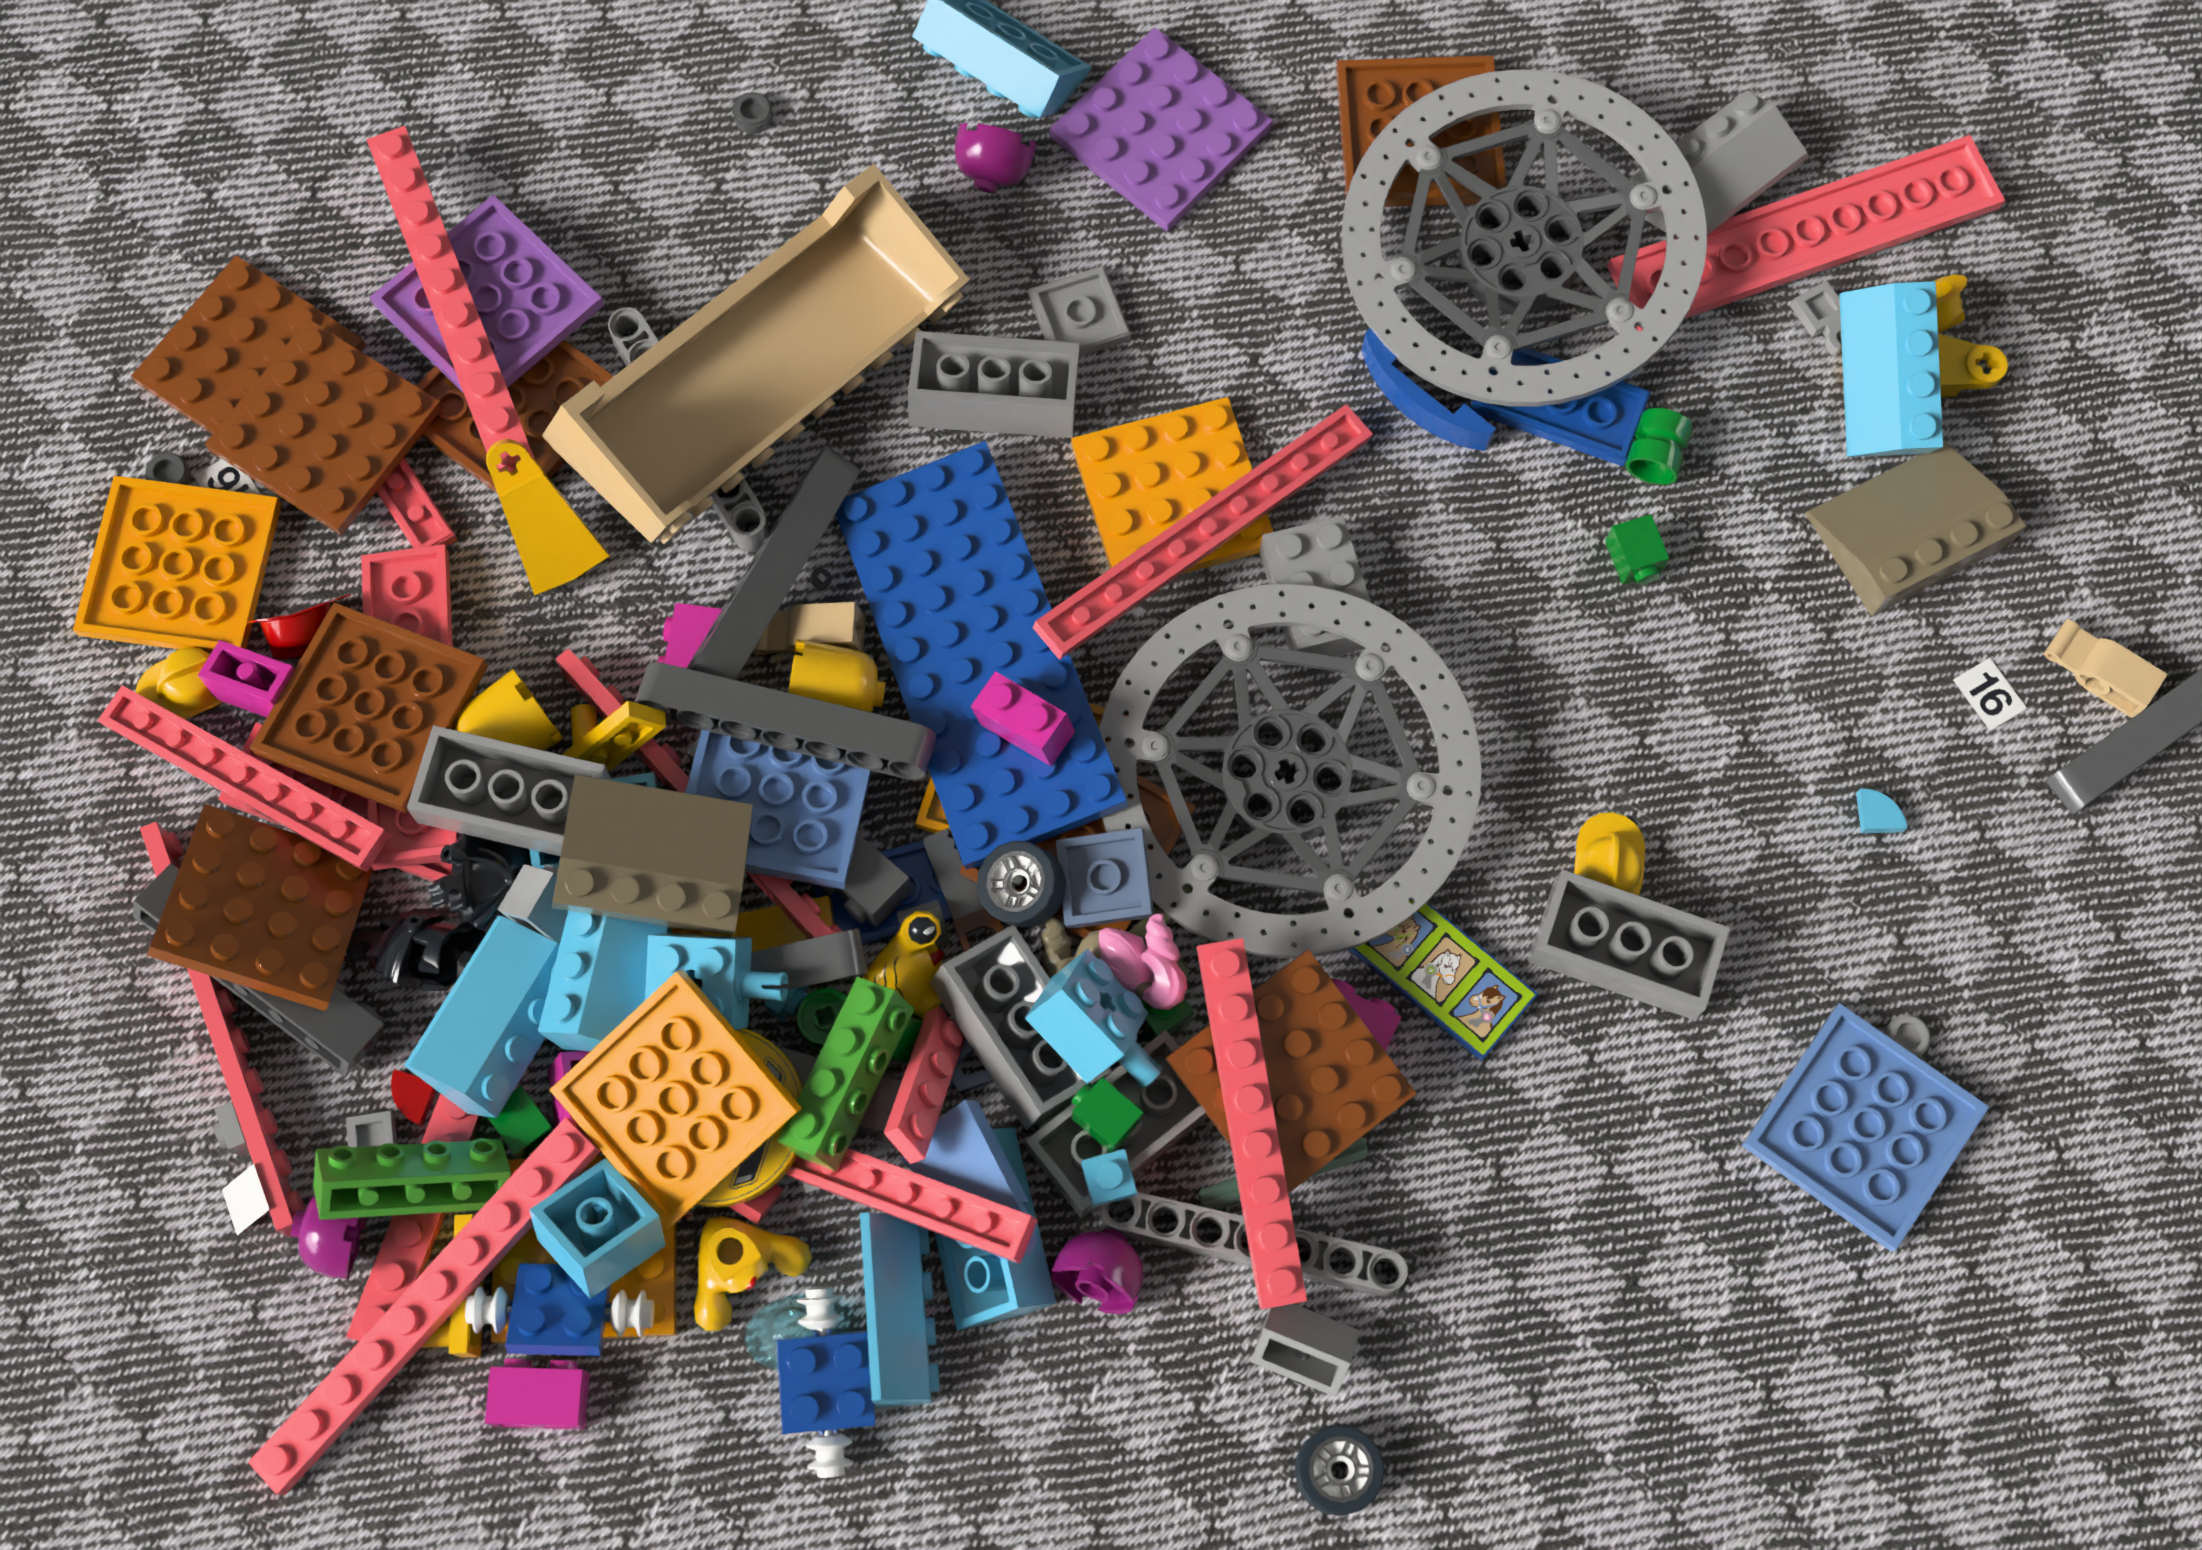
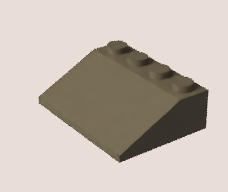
[1805,442,2027,616]
[551,775,753,936]

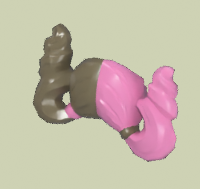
[1040,914,1187,1010]

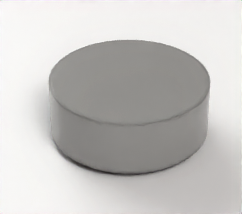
[1883,1014,1931,1057]

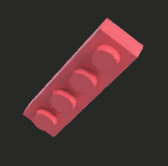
[884,1006,965,1164]

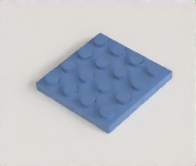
[685,730,872,890]
[1741,1003,1989,1252]

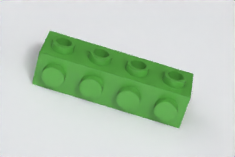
[777,977,915,1172]
[313,1138,511,1220]

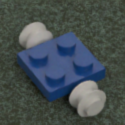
[465,1263,654,1356]
[776,1287,875,1478]

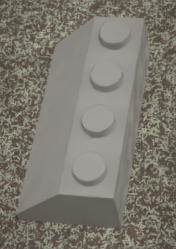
[1630,90,1808,235]
[908,331,1080,438]
[929,925,1112,1131]

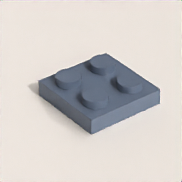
[1056,828,1154,929]

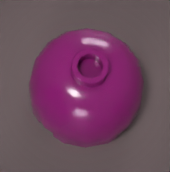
[954,123,1036,194]
[291,1196,367,1280]
[1051,1229,1144,1315]

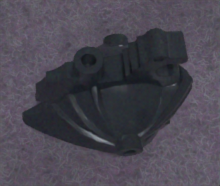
[427,833,532,933]
[346,908,483,992]

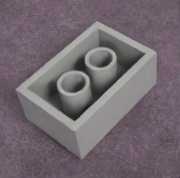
[1259,515,1371,656]

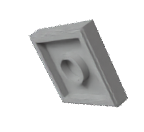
[1028,265,1131,357]

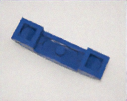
[1361,328,1496,451]

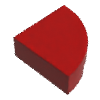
[391,1069,437,1127]

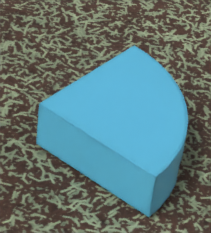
[1856,788,1907,833]

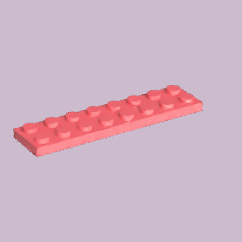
[361,544,460,870]

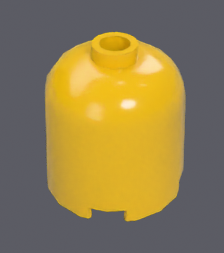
[788,639,886,713]
[453,669,564,751]

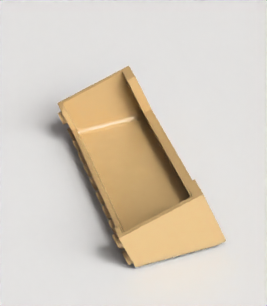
[542,163,970,544]

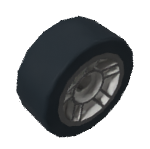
[977,841,1066,928]
[1295,1425,1385,1516]

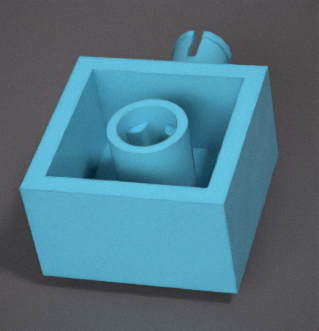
[645,933,788,1030]
[1025,948,1163,1088]
[529,1158,666,1299]

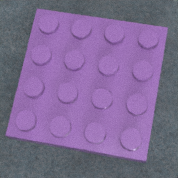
[1050,27,1273,232]
[369,195,604,392]

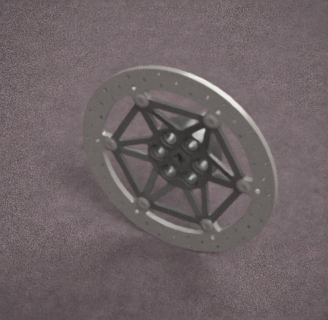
[1342,70,1707,407]
[1099,584,1482,958]

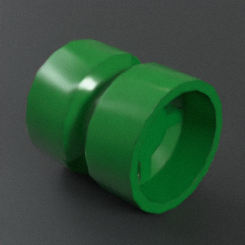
[1625,408,1693,485]
[797,988,847,1055]

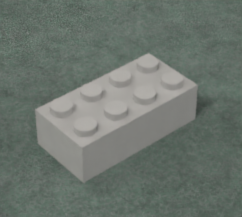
[407,725,612,856]
[1528,869,1730,1020]
[1026,1030,1209,1219]

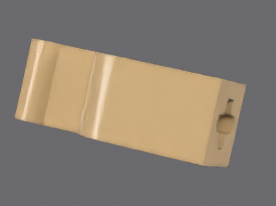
[753,602,866,656]
[2043,619,2168,718]

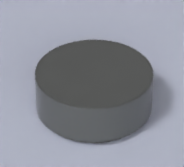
[732,92,773,134]
[145,452,191,485]

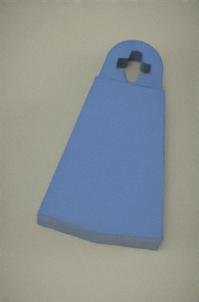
[900,1100,1037,1260]

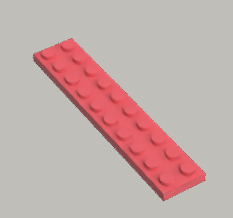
[1607,135,2005,331]

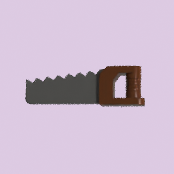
[923,828,1004,952]

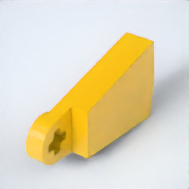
[1938,334,2008,397]
[486,439,609,596]

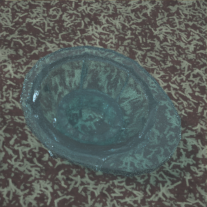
[745,1295,834,1370]

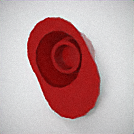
[248,593,351,660]

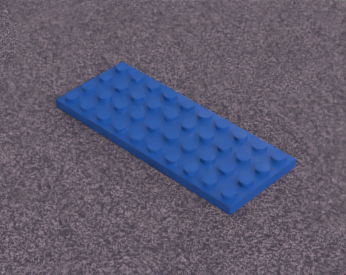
[836,440,1129,870]

